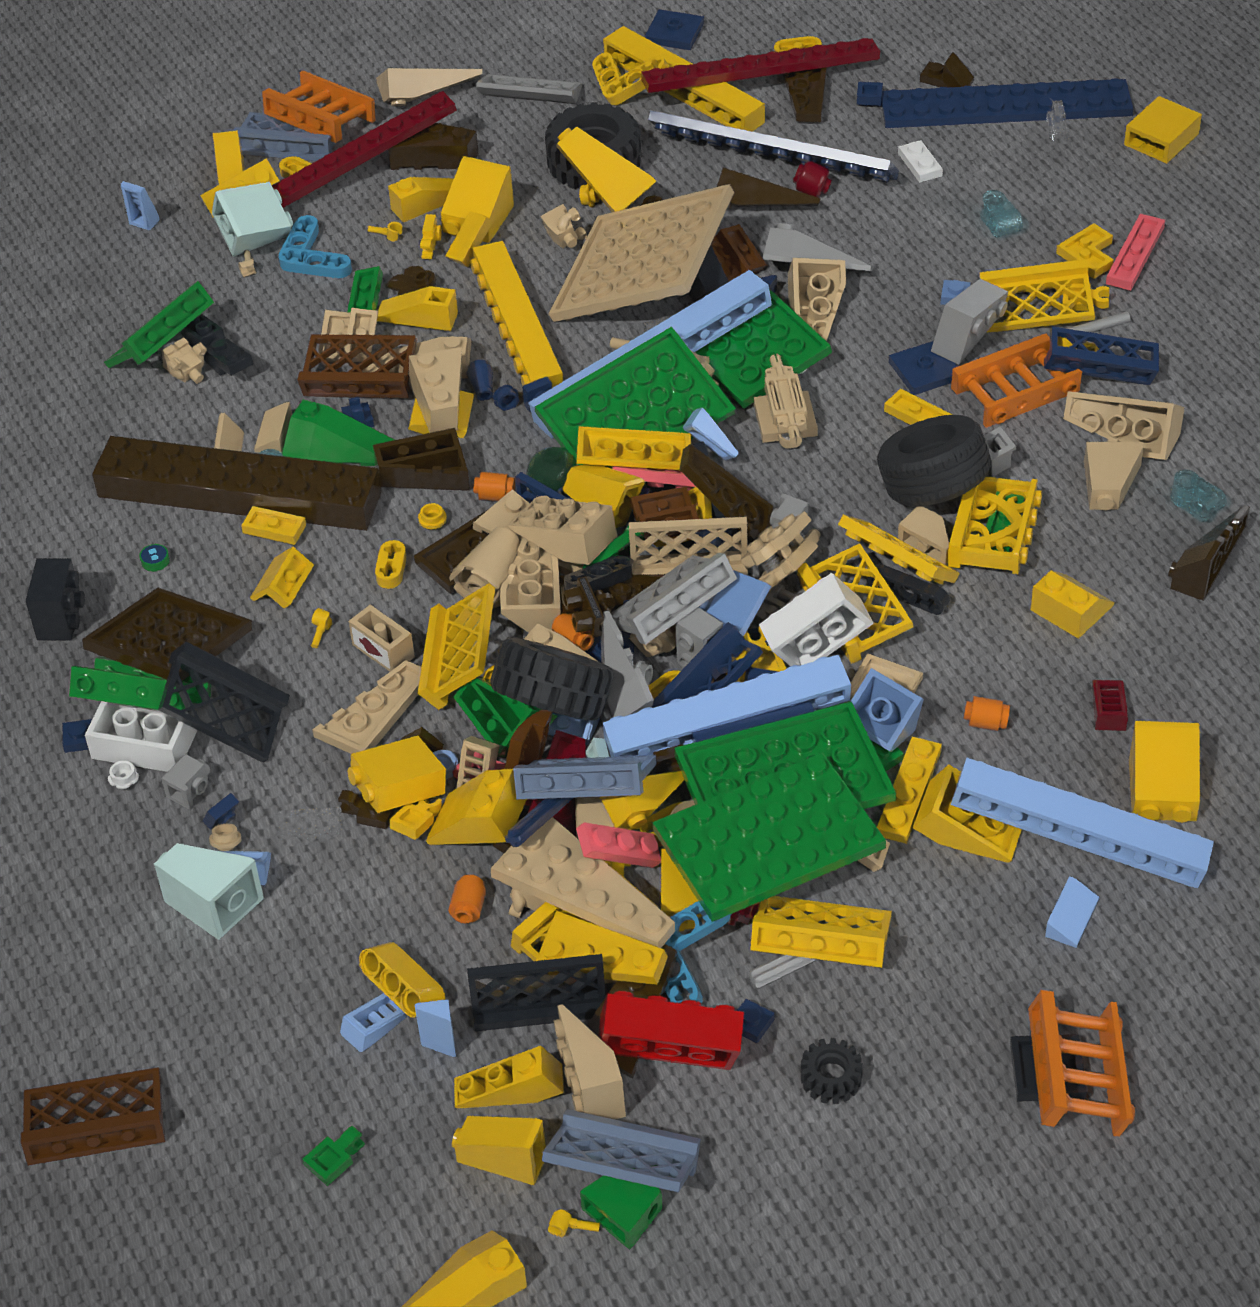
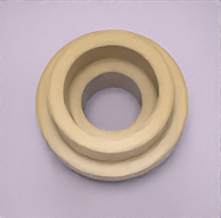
[209,824,241,851]

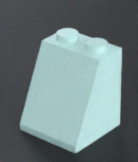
[212,182,293,257]
[154,843,264,940]

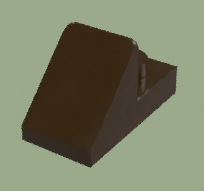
[920,52,974,88]

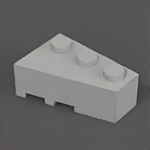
[931,278,1008,365]

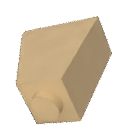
[1084,442,1144,510]

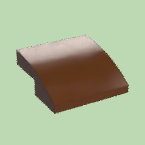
[711,224,767,282]
[631,486,702,541]
[505,709,553,769]

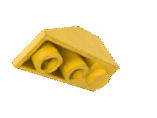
[377,286,458,331]
[454,1045,564,1108]

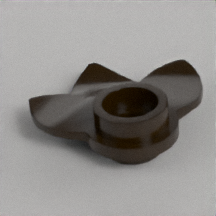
[386,266,436,296]

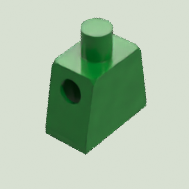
[580,1165,662,1250]

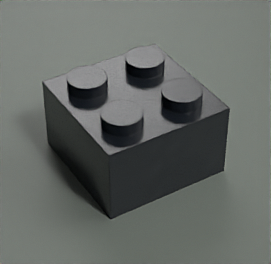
[25,558,85,641]

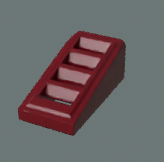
[1092,680,1128,731]

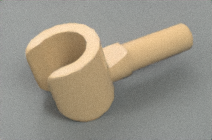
[238,250,256,277]

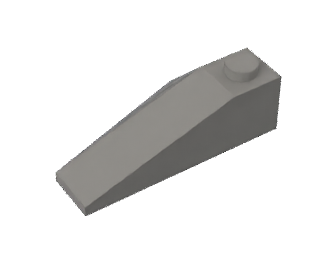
[763,223,874,271]
[601,611,654,723]

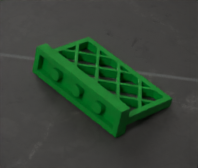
[104,281,214,368]

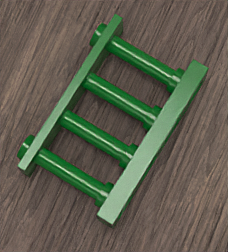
[69,656,212,710]

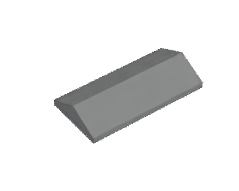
[476,74,582,103]

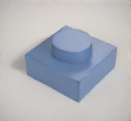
[941,280,970,305]

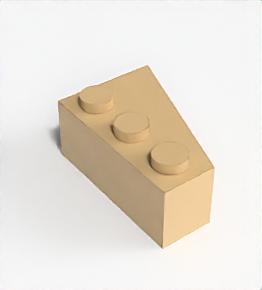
[409,347,462,433]

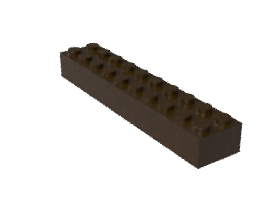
[92,436,382,531]

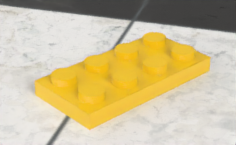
[838,514,960,584]

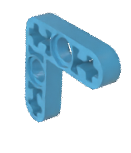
[278,215,352,278]
[665,901,731,1004]

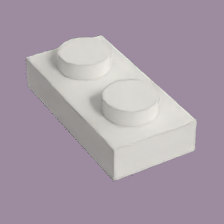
[898,140,943,183]

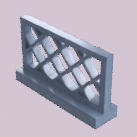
[233,112,345,161]
[513,755,656,799]
[542,1109,701,1192]

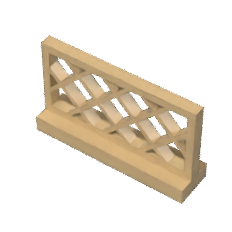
[629,517,748,576]

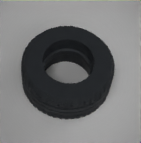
[877,415,992,507]

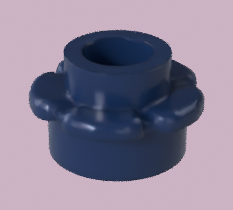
[493,385,519,411]

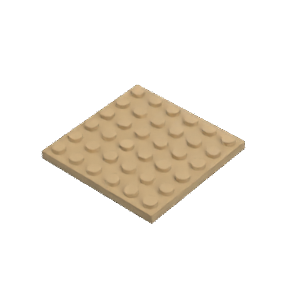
[549,184,734,322]

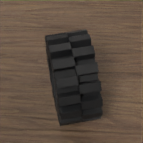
[801,1038,863,1104]

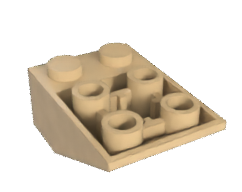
[508,496,617,565]
[553,1004,626,1119]

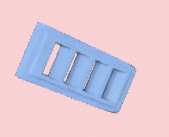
[120,181,160,230]
[683,407,739,460]
[340,993,408,1052]

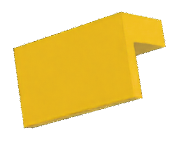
[250,547,314,608]

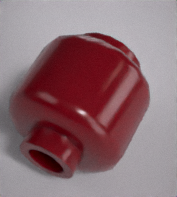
[793,161,832,198]

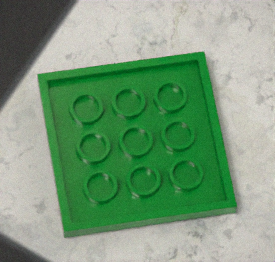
[694,289,832,409]

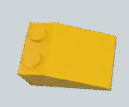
[913,764,1022,863]
[426,769,527,845]

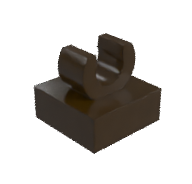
[653,744,683,775]

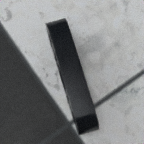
[564,556,634,593]
[867,564,950,615]

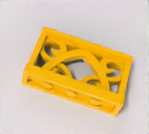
[948,477,1042,575]

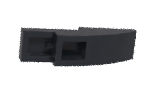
[180,314,254,376]

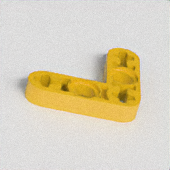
[592,52,670,105]

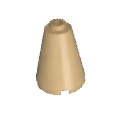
[449,526,520,608]

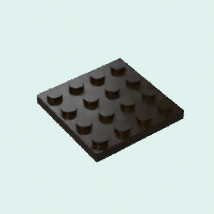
[82,587,252,681]

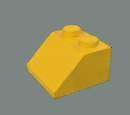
[1030,570,1114,639]

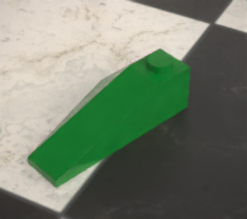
[282,399,394,466]

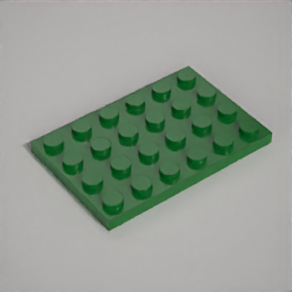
[535,326,736,469]
[674,701,896,809]
[652,752,886,922]

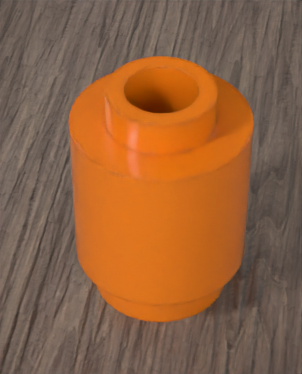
[473,472,515,501]
[552,613,595,652]
[964,696,1010,731]
[448,875,486,924]

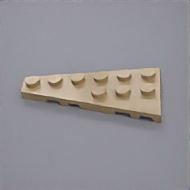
[491,817,675,948]

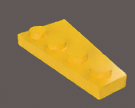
[536,911,668,985]

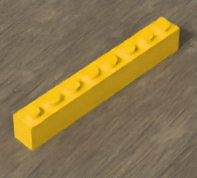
[603,26,765,131]
[470,241,563,388]

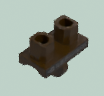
[562,576,616,638]

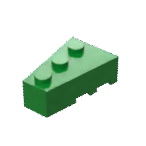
[453,676,557,759]

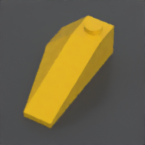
[402,1230,527,1307]

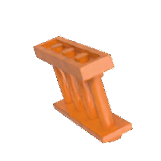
[262,71,376,143]
[951,333,1082,428]
[1028,990,1135,1136]

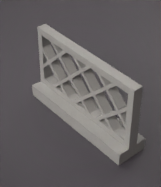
[611,552,737,645]

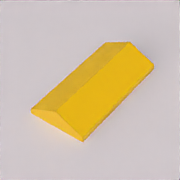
[576,426,691,470]

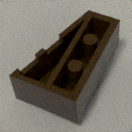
[388,123,479,170]
[373,428,470,491]

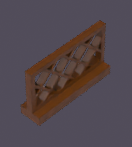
[297,334,417,398]
[21,1067,165,1166]

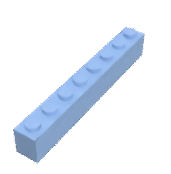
[603,655,851,757]
[951,758,1214,888]

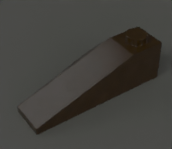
[717,167,821,209]
[1168,505,1250,601]

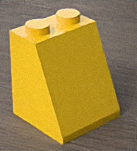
[441,156,514,243]
[1129,721,1200,823]

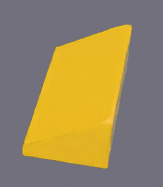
[445,211,492,267]

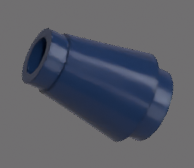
[466,360,493,401]

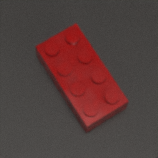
[598,991,744,1070]

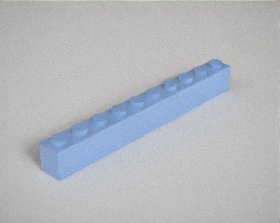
[528,270,772,439]

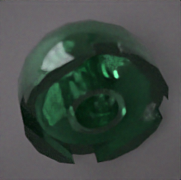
[526,447,579,493]

